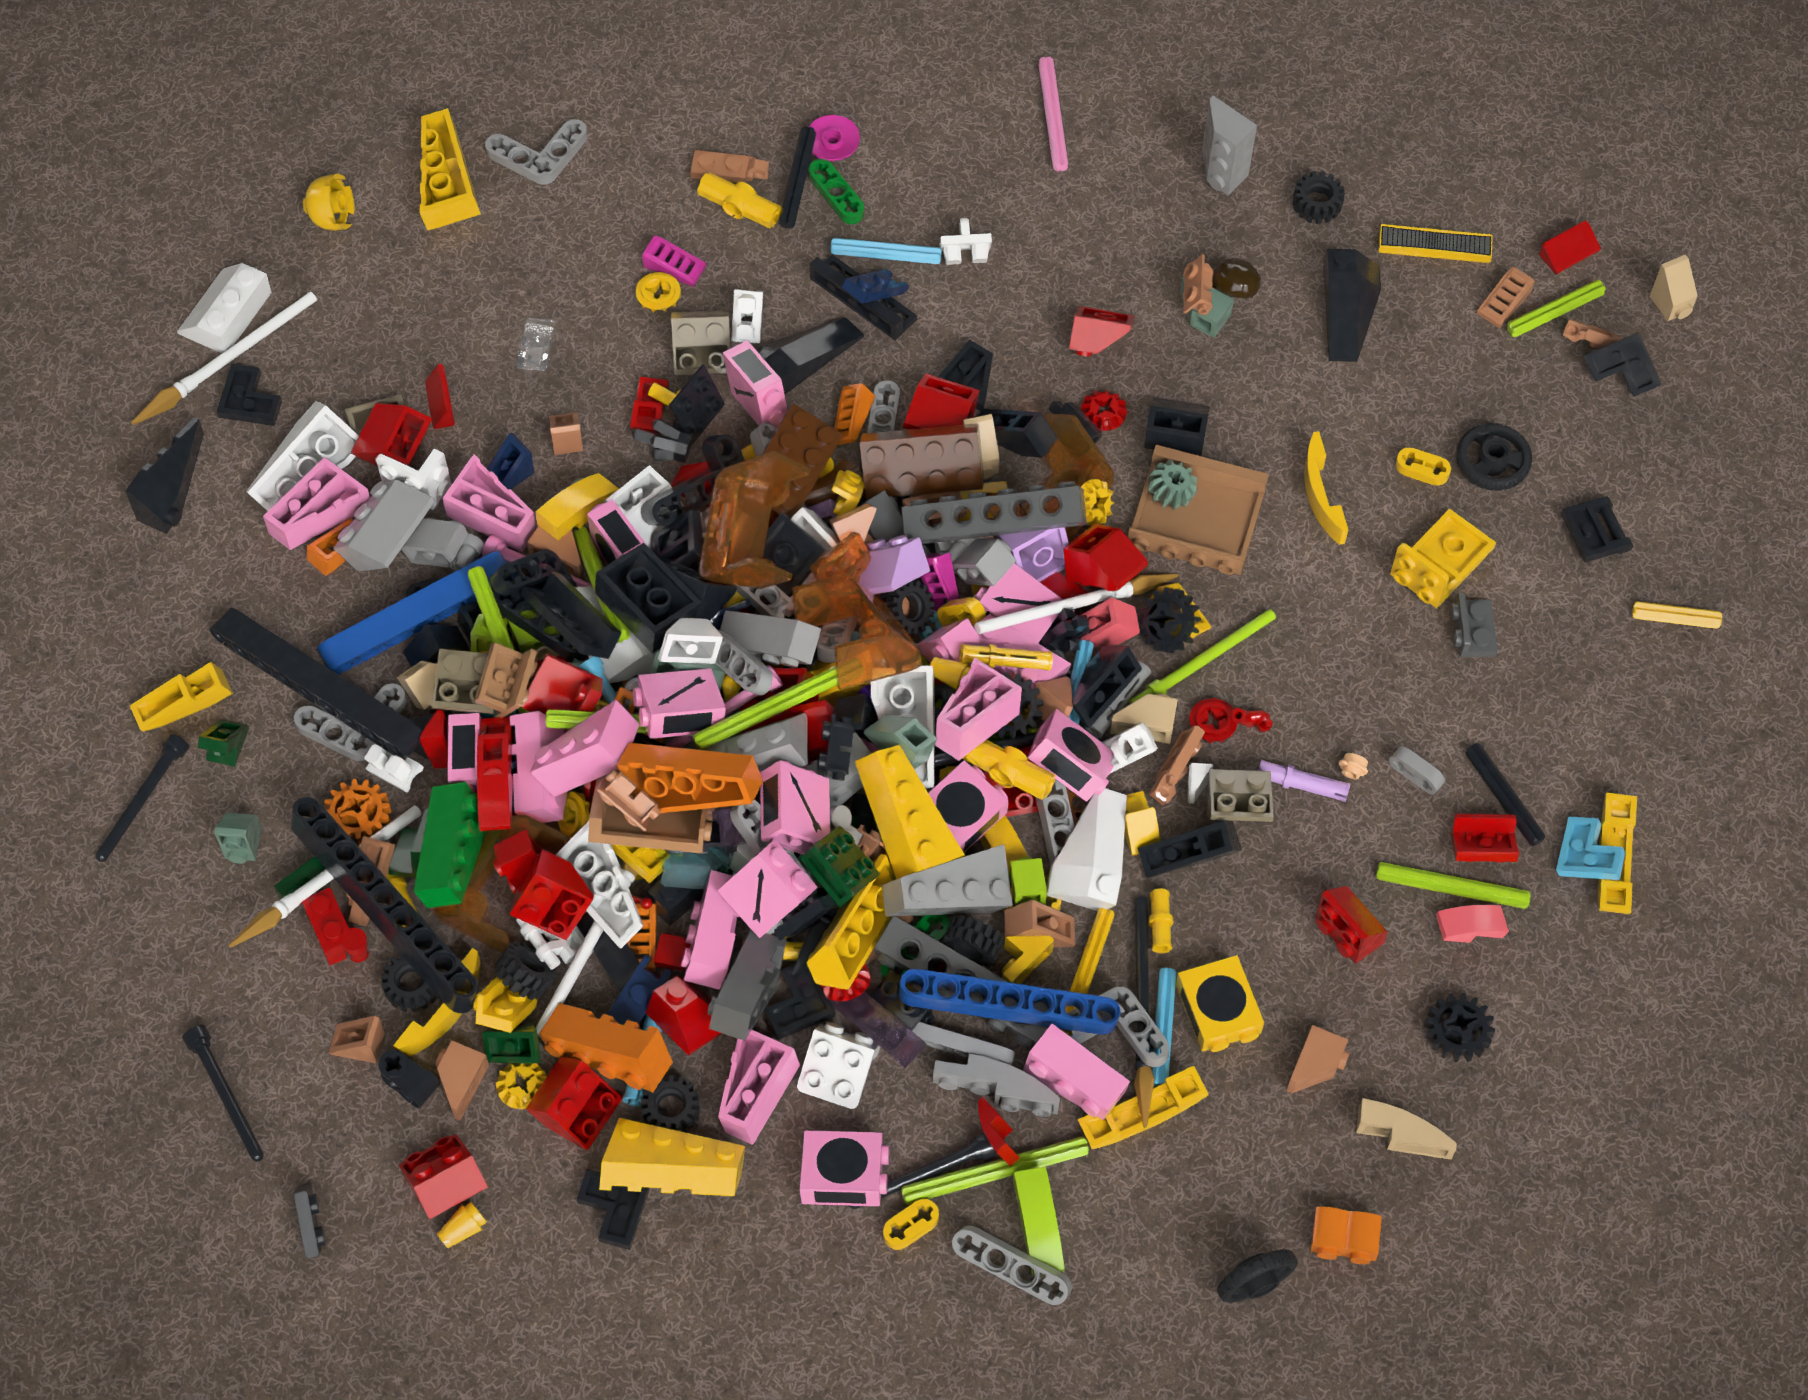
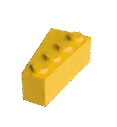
[419,108,481,230]
[855,745,965,879]
[599,1118,745,1196]

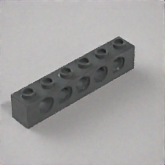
[902,482,1087,544]
[874,916,1049,1049]

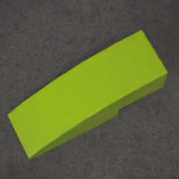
[1013,1166,1065,1277]

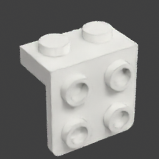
[376,449,452,510]
[797,1022,881,1109]

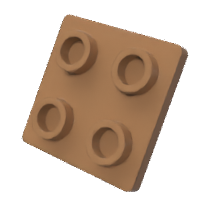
[474,643,537,718]

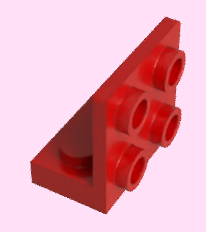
[522,654,603,734]

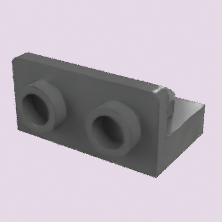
[1450,592,1498,657]

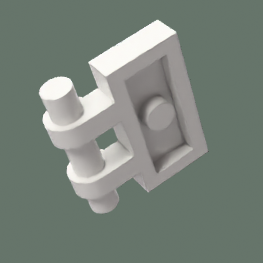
[516,918,593,969]

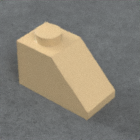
[1650,254,1697,321]
[963,414,999,479]
[1110,694,1178,744]

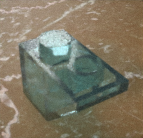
[660,847,734,890]

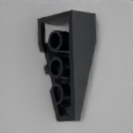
[1323,249,1381,362]
[756,317,864,395]
[125,417,204,534]

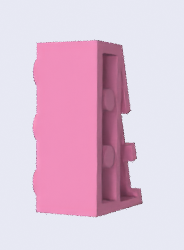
[935,658,1022,761]
[681,870,740,990]
[718,1030,800,1145]

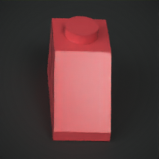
[1079,598,1140,647]

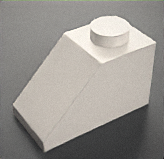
[658,618,723,664]

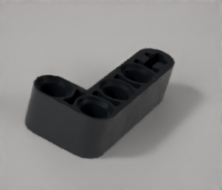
[641,434,750,526]

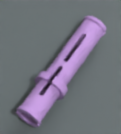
[1258,759,1350,802]

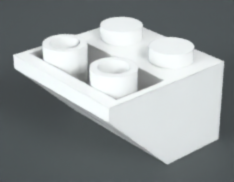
[606,465,683,551]

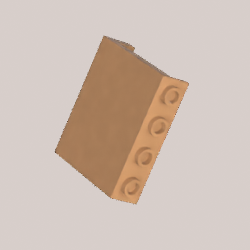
[1128,445,1269,575]
[588,770,715,853]

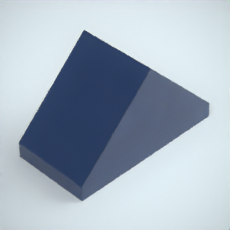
[487,433,535,490]

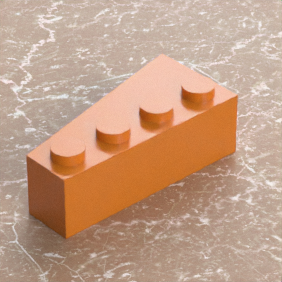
[617,743,763,813]
[539,1003,673,1093]

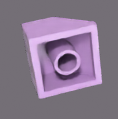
[996,528,1069,582]
[848,535,930,597]

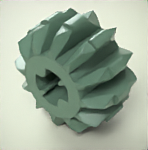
[1147,459,1198,511]

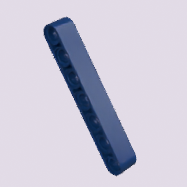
[317,551,513,675]
[898,969,1121,1035]

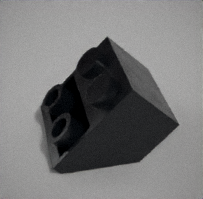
[1144,397,1210,456]

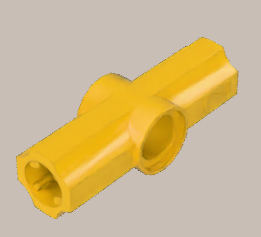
[697,172,782,229]
[962,739,1056,800]

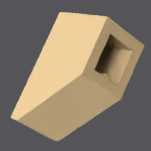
[397,661,437,710]

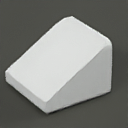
[1187,763,1213,804]

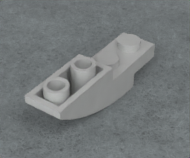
[933,1053,1060,1117]

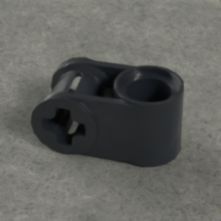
[378,1050,441,1109]

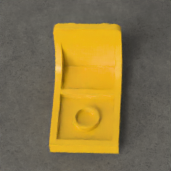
[1390,508,1496,609]

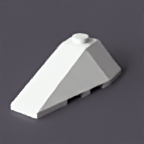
[576,585,656,683]
[871,666,935,788]
[1046,788,1127,911]

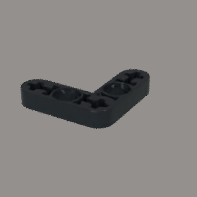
[490,549,578,596]

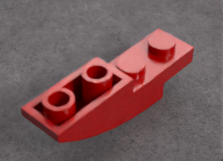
[477,717,513,831]

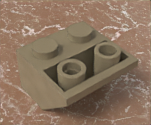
[671,310,731,375]
[431,649,495,714]
[1206,769,1274,822]

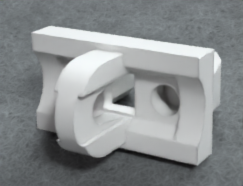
[939,218,992,265]
[731,289,763,343]
[1102,722,1158,773]
[365,744,424,793]

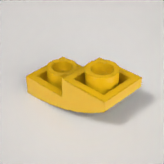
[980,815,1028,875]

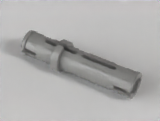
[1085,661,1151,739]

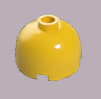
[303,173,355,231]

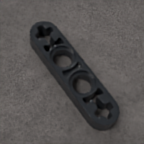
[492,589,588,662]

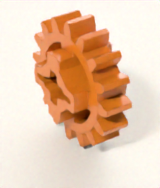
[324,779,392,845]

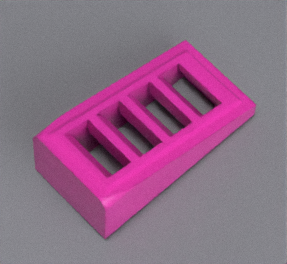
[642,235,706,287]
[921,552,959,611]

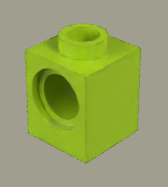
[1009,857,1047,906]

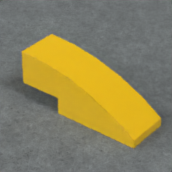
[535,473,619,541]
[130,662,233,732]

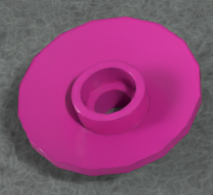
[808,115,860,161]

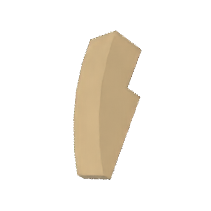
[1356,1098,1457,1159]

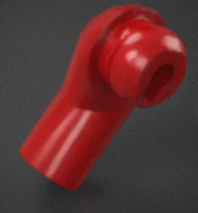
[1231,708,1273,732]

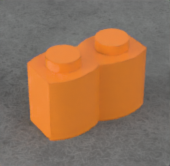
[1310,1207,1382,1264]

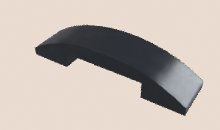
[576,912,646,1017]

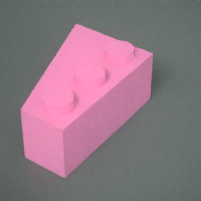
[443,454,537,553]
[263,457,370,550]
[973,614,1071,708]
[915,618,1003,675]
[530,700,640,797]
[510,711,567,824]
[1023,1024,1130,1120]

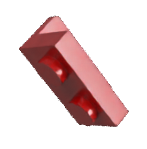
[1451,814,1519,863]

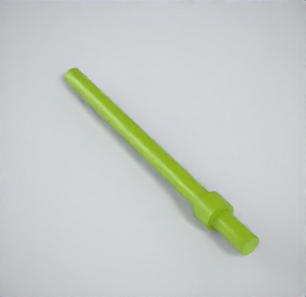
[1129,609,1276,704]

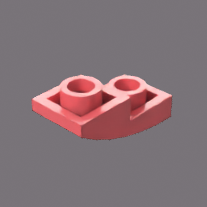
[1435,905,1509,943]

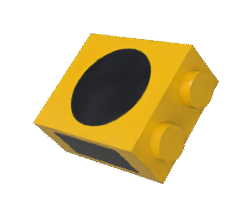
[1176,955,1264,1052]

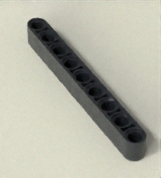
[209,607,423,761]
[291,797,478,1013]

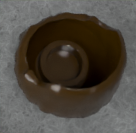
[1212,258,1261,299]

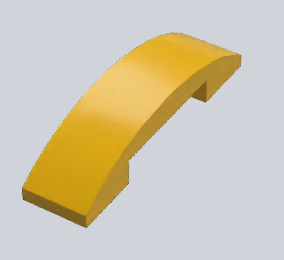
[1304,431,1348,545]
[1597,793,1637,914]
[393,948,481,1057]
[1078,1066,1208,1149]

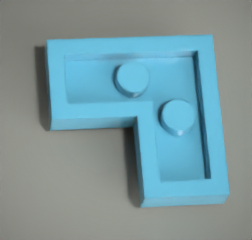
[1556,817,1625,880]

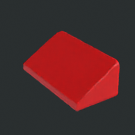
[1539,220,1601,275]
[425,363,455,429]
[419,710,448,769]

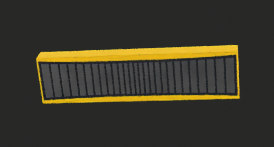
[1378,224,1493,263]

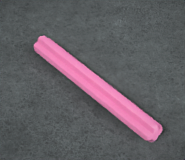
[1039,56,1068,172]

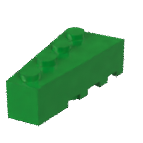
[413,782,487,908]

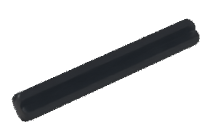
[779,126,816,229]
[1465,743,1545,846]

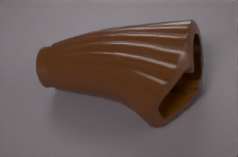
[804,460,865,506]

